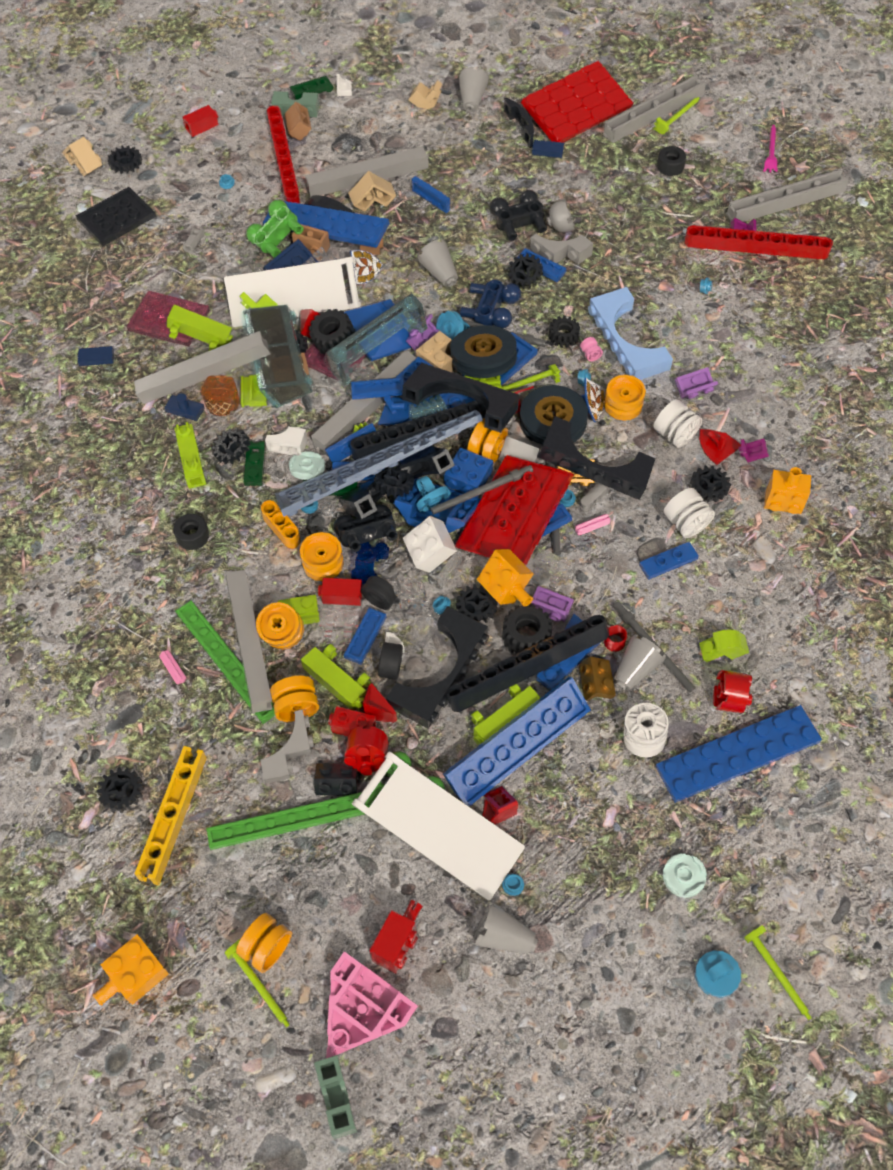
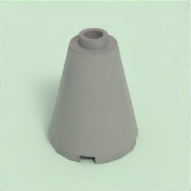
[459,67,488,112]
[417,240,458,287]
[614,634,666,691]
[473,901,538,954]

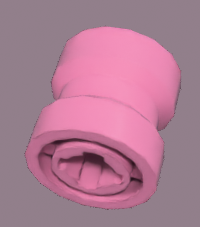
[580,337,603,361]

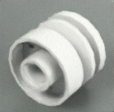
[654,399,702,448]
[664,488,715,538]
[623,703,669,757]

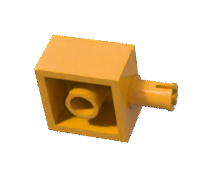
[764,467,811,514]
[477,549,534,607]
[92,934,169,1006]

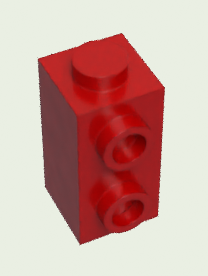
[182,105,219,137]
[318,578,362,606]
[328,706,376,736]

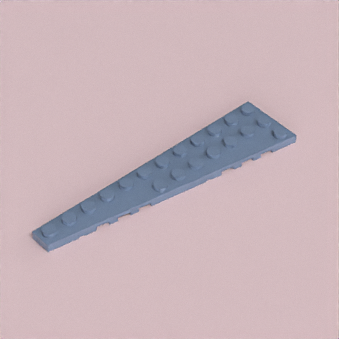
[275,410,483,517]

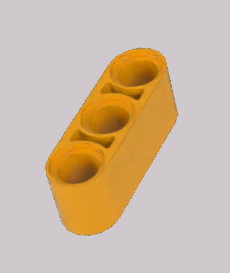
[261,500,301,549]

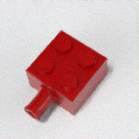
[370,900,423,974]

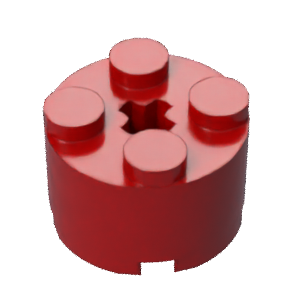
[713,670,752,714]
[344,726,389,776]

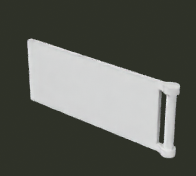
[224,257,361,328]
[352,751,525,901]

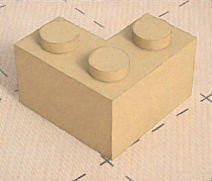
[62,137,102,177]
[349,171,396,212]
[416,331,453,372]

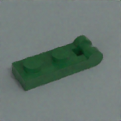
[290,76,334,100]
[244,440,266,486]

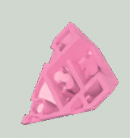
[326,952,418,1058]

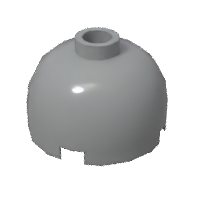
[547,198,575,233]

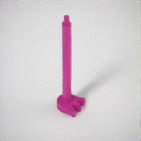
[763,125,778,173]

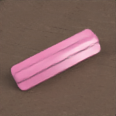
[575,514,610,535]
[159,650,186,684]

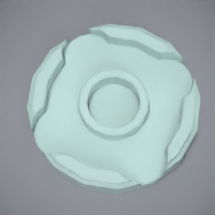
[289,451,325,480]
[663,853,707,898]

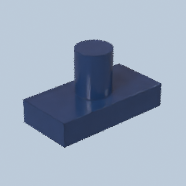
[164,393,205,421]

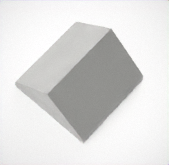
[498,434,542,463]

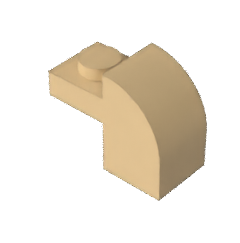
[408,80,442,109]

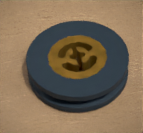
[450,325,517,378]
[520,385,588,445]

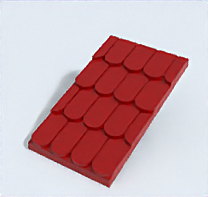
[521,61,634,143]
[455,455,574,565]

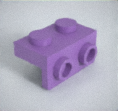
[406,314,439,351]
[674,367,718,399]
[529,586,574,622]

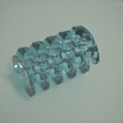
[408,395,447,421]

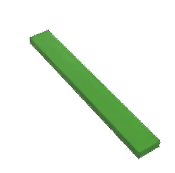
[175,601,275,724]
[206,792,365,850]

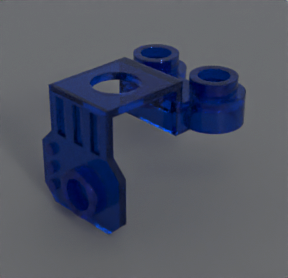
[351,542,389,586]

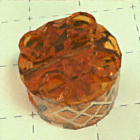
[202,375,240,416]

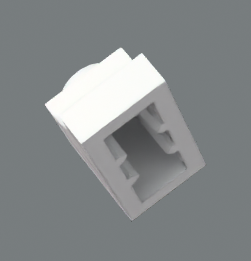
[265,426,307,456]

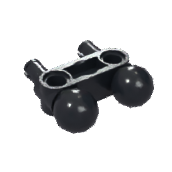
[489,190,547,241]
[334,504,397,552]

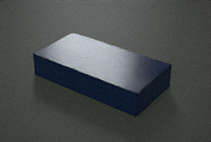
[532,140,564,158]
[78,346,114,366]

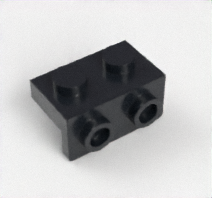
[314,763,358,795]

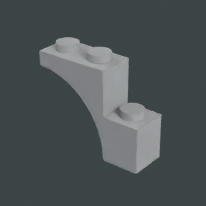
[530,234,593,265]
[260,710,314,784]

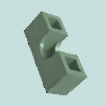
[271,91,319,117]
[314,1055,357,1140]

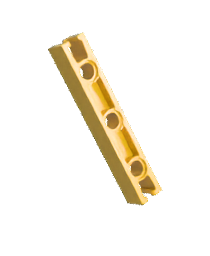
[134,746,207,885]

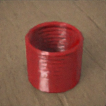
[604,625,627,652]

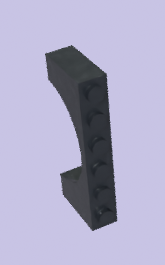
[402,363,520,433]
[538,416,656,500]
[339,446,455,519]
[386,606,489,729]

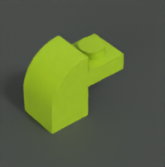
[239,292,279,320]
[699,630,749,662]

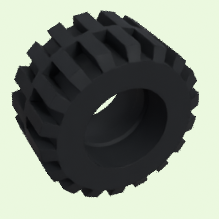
[309,309,356,357]
[502,604,552,654]

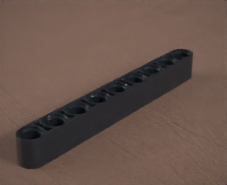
[350,400,486,460]
[445,615,610,712]

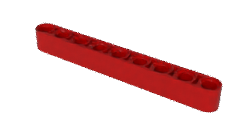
[267,105,301,204]
[684,225,833,259]

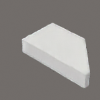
[336,74,352,96]

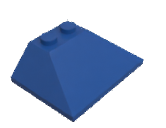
[344,299,412,361]
[394,478,481,533]

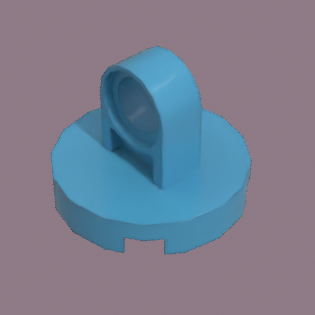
[436,311,470,340]
[416,476,451,512]
[695,950,741,998]

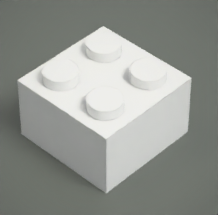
[403,516,457,573]

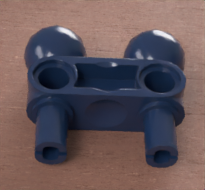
[460,279,522,329]

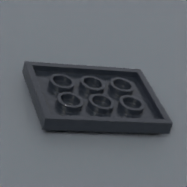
[76,187,156,247]

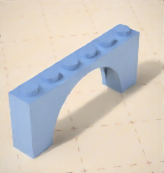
[588,287,673,380]

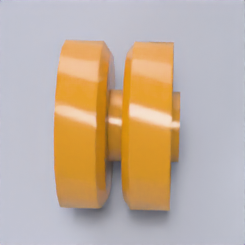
[604,375,646,421]
[467,418,508,464]
[300,532,344,581]
[256,602,304,650]
[270,676,319,722]
[236,913,292,973]

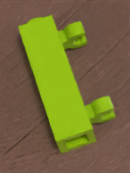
[167,305,233,351]
[174,422,207,489]
[301,644,371,711]
[471,684,541,746]

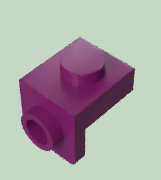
[730,217,757,231]
[739,438,769,463]

